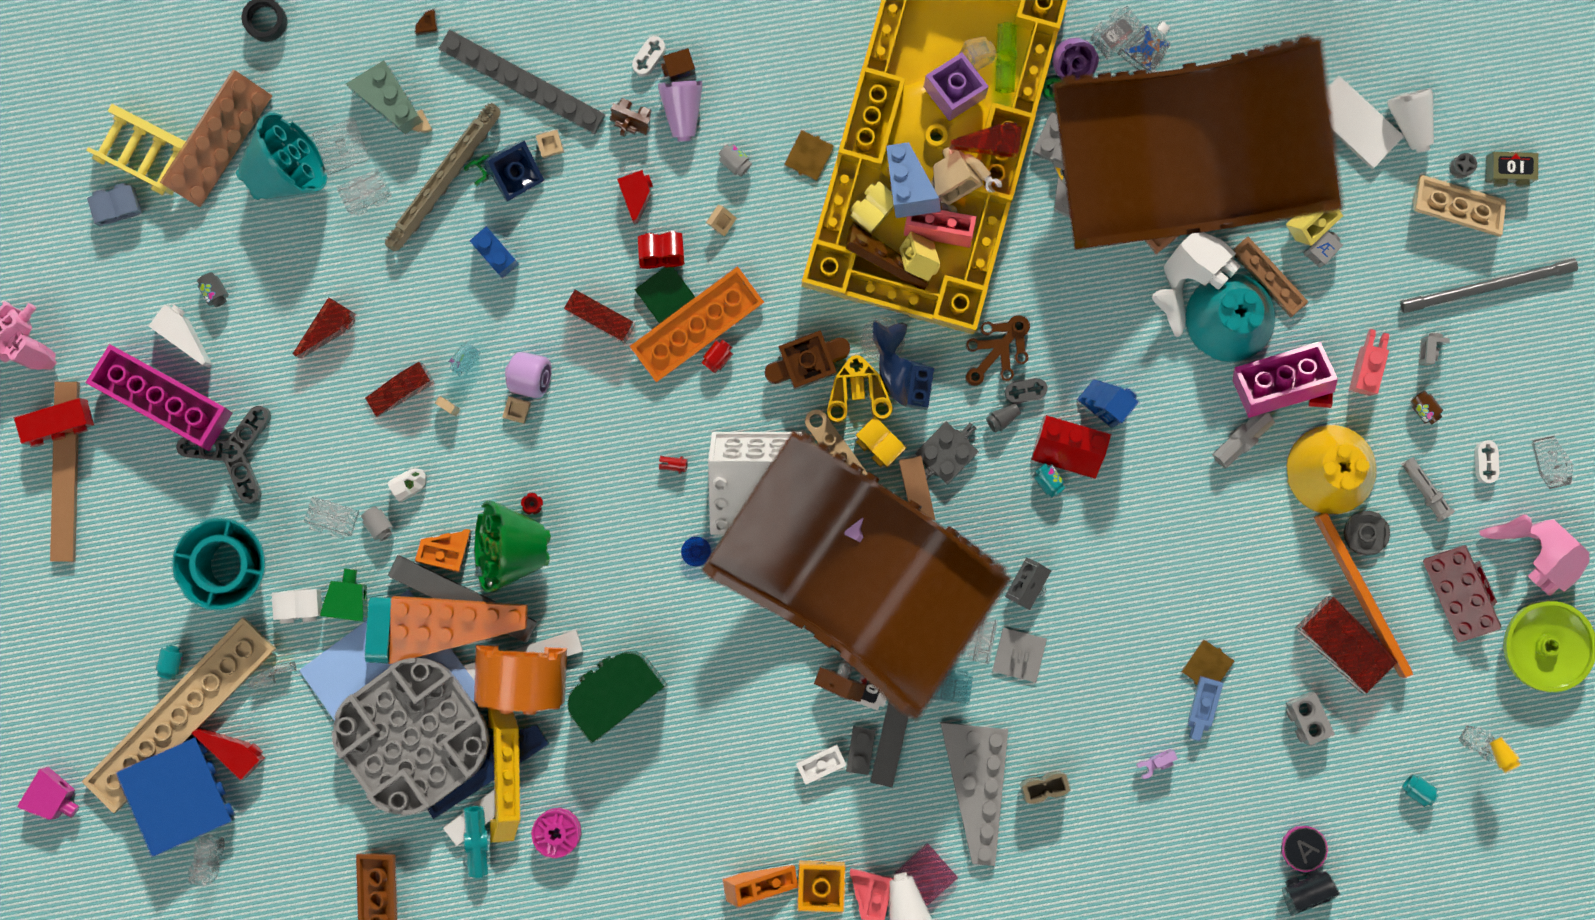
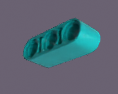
[365,597,391,664]

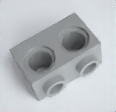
[1286,692,1335,746]

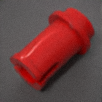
[659,455,688,474]

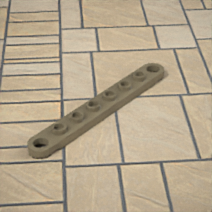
[385,103,501,251]

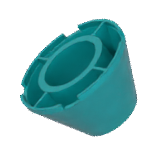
[172,518,266,610]

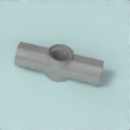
[1212,412,1275,468]

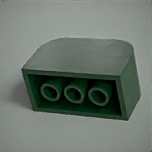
[567,651,668,744]

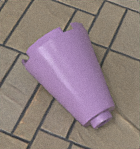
[658,81,703,142]

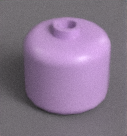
[505,352,552,398]

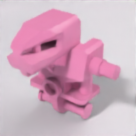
[0,301,57,370]

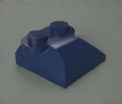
[484,140,545,201]

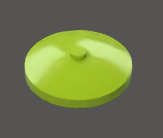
[1503,601,1595,692]

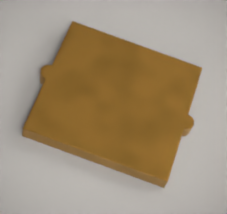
[784,130,834,181]
[1181,639,1235,685]

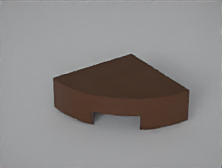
[415,9,438,36]

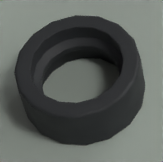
[241,0,287,42]

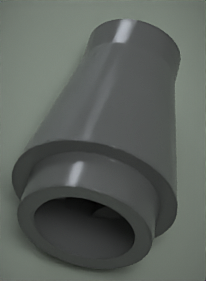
[986,403,1021,433]

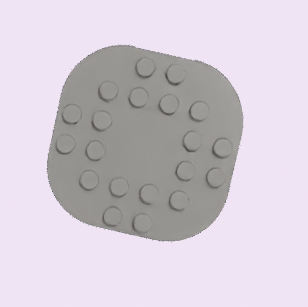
[332,658,490,815]

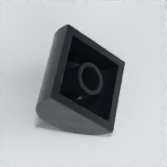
[1282,869,1340,916]

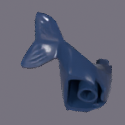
[873,320,934,410]

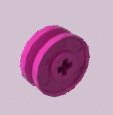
[531,807,582,858]

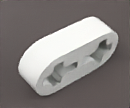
[632,36,665,77]
[1474,440,1500,484]

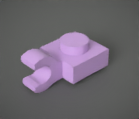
[1136,749,1178,779]

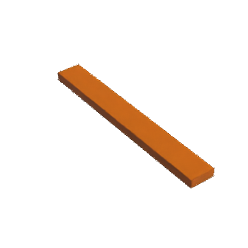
[1314,513,1413,678]

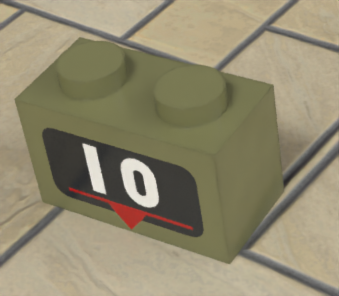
[1486,152,1539,187]

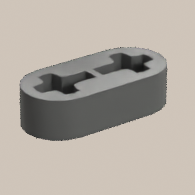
[1004,378,1047,403]

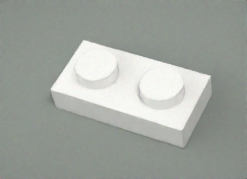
[796,744,847,785]

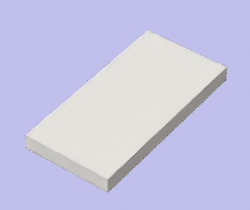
[1328,76,1404,169]

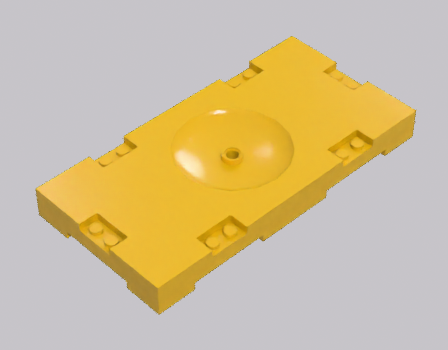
[801,0,1068,335]

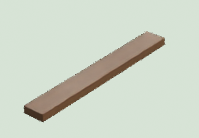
[50,382,80,562]

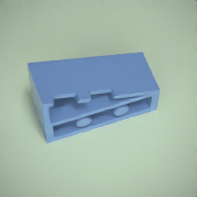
[886,142,941,218]

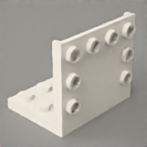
[708,432,802,535]

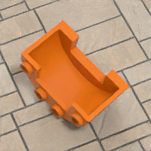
[474,645,567,715]

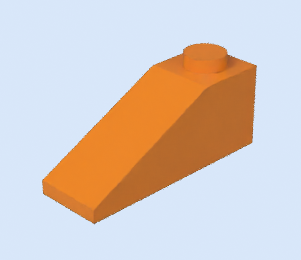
[722,865,798,907]

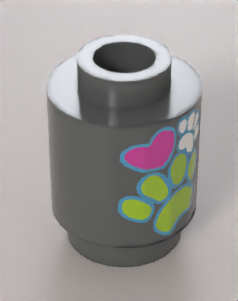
[197,272,229,307]

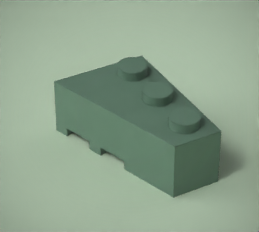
[346,60,423,134]

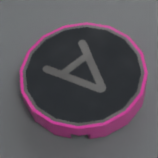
[1281,826,1328,872]

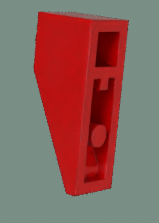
[192,728,265,780]

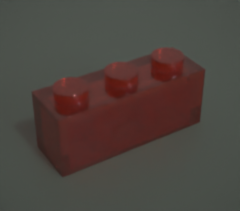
[564,289,636,344]

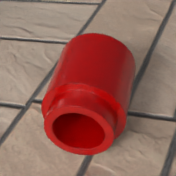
[701,339,733,374]

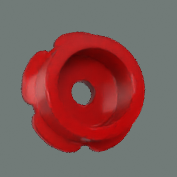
[521,493,543,515]

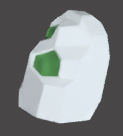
[387,468,426,502]

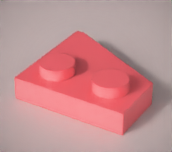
[850,868,894,920]

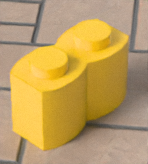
[856,416,906,468]

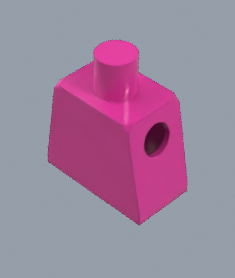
[17,767,79,820]

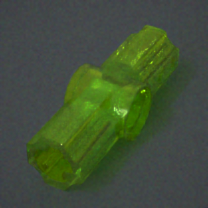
[995,22,1017,93]

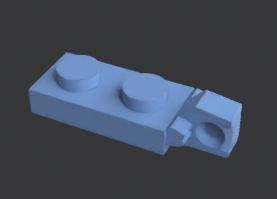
[1188,676,1223,741]

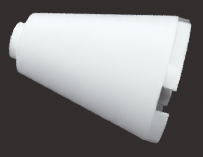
[1387,88,1434,153]
[889,873,932,920]

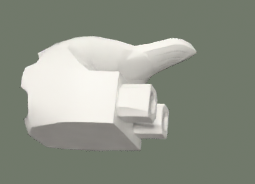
[1152,232,1241,337]

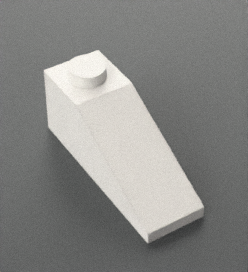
[149,304,212,367]

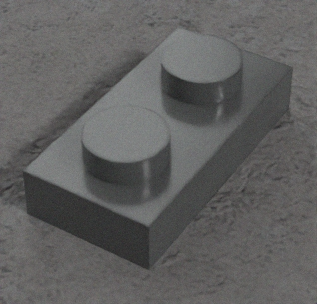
[846,726,876,775]

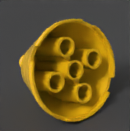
[1286,425,1377,515]

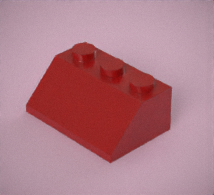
[1031,415,1111,479]

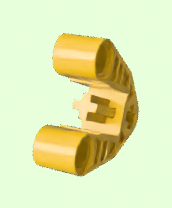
[827,355,892,423]

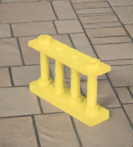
[86,104,186,195]

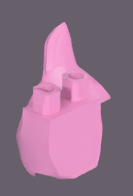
[1479,514,1589,596]

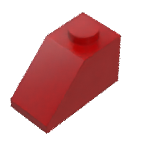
[617,170,653,224]

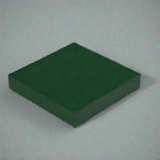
[634,267,695,324]

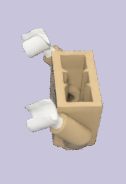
[931,147,1002,213]

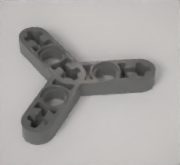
[176,406,271,504]

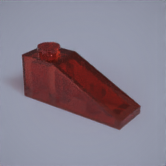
[949,122,1022,159]
[292,297,356,359]
[365,362,435,417]

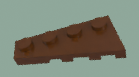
[846,223,929,290]

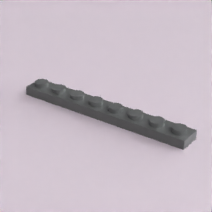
[438,29,605,135]

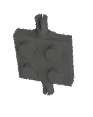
[915,421,979,485]

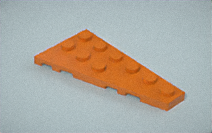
[389,596,528,664]

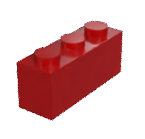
[14,398,94,447]

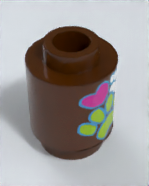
[1410,390,1444,425]

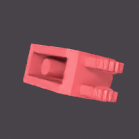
[1349,329,1389,396]

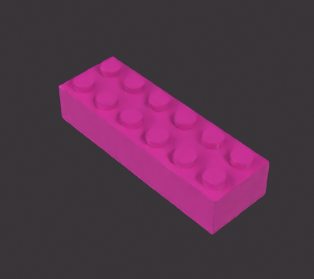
[85,344,232,451]

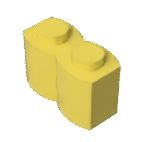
[850,181,894,234]

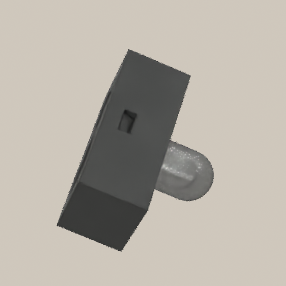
[1005,557,1051,610]

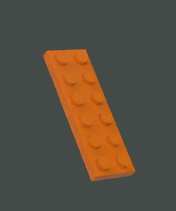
[629,266,764,382]

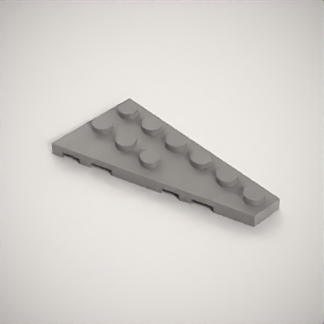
[940,722,1008,866]

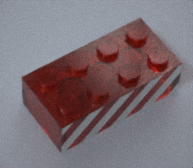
[1295,596,1398,694]

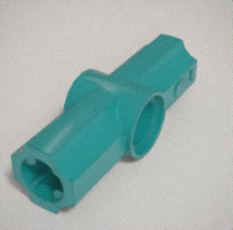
[464,806,488,878]

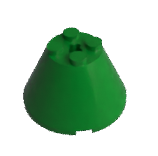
[474,501,551,592]

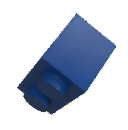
[469,226,519,278]

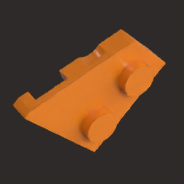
[415,529,471,573]

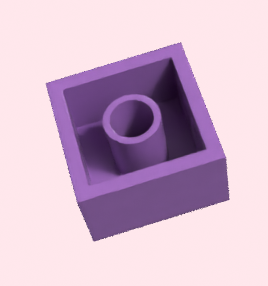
[923,52,989,121]

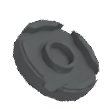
[1343,511,1390,555]

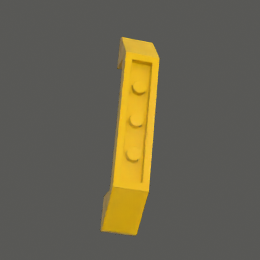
[488,708,520,843]

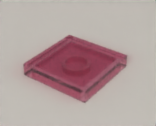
[894,842,958,907]

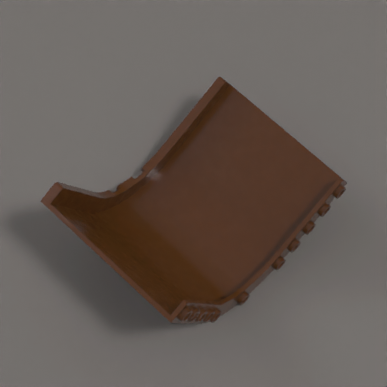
[1052,34,1343,250]
[701,430,1012,720]

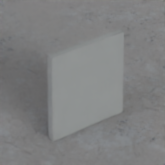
[992,628,1047,683]

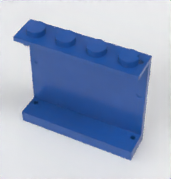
[116,737,235,857]

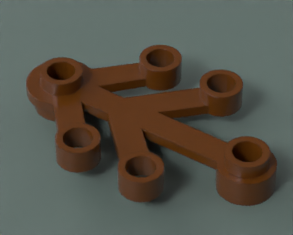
[965,315,1030,387]

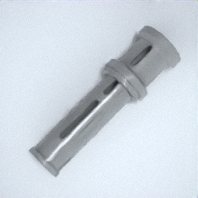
[1401,457,1455,522]

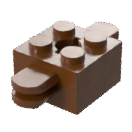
[765,330,850,391]

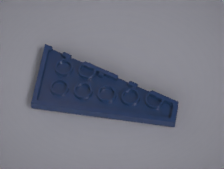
[427,725,550,819]

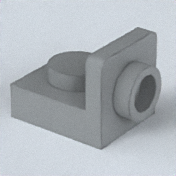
[1418,333,1450,366]

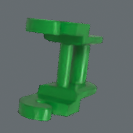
[464,154,490,186]

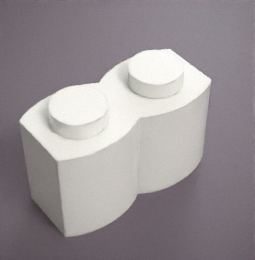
[272,589,322,624]

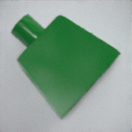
[320,568,368,622]

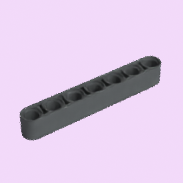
[387,555,537,643]

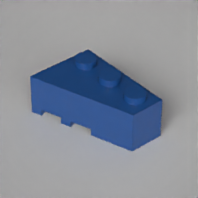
[1077,379,1139,428]

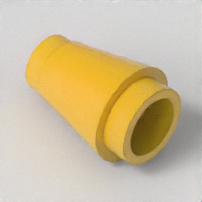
[1489,737,1521,773]

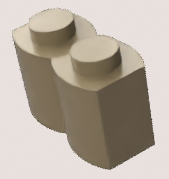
[1019,771,1071,804]

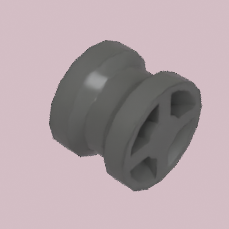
[1449,153,1477,178]

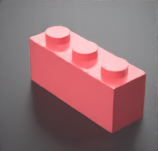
[904,210,976,248]

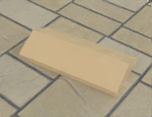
[1412,175,1506,237]

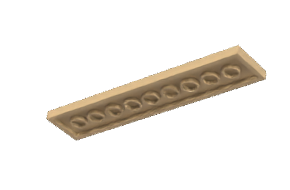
[82,617,276,813]

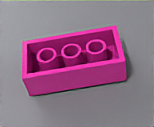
[1232,342,1338,418]

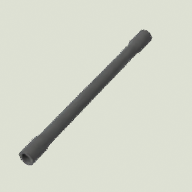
[1400,258,1578,314]

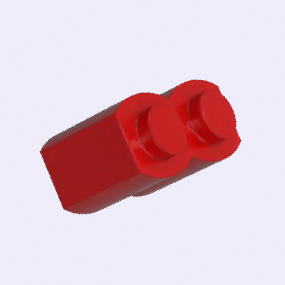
[638,231,685,269]

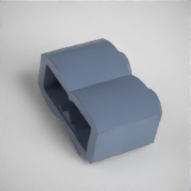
[87,183,142,226]

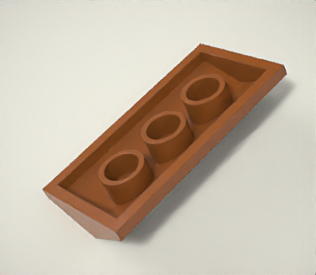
[356,853,397,920]

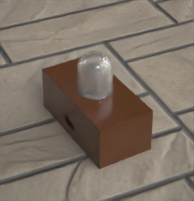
[814,661,866,702]

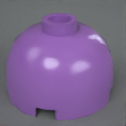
[1052,38,1099,79]

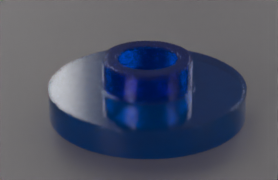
[681,537,711,567]

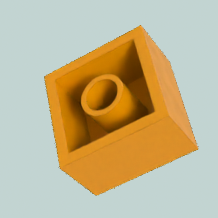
[798,860,845,912]

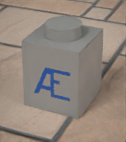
[1303,231,1343,268]

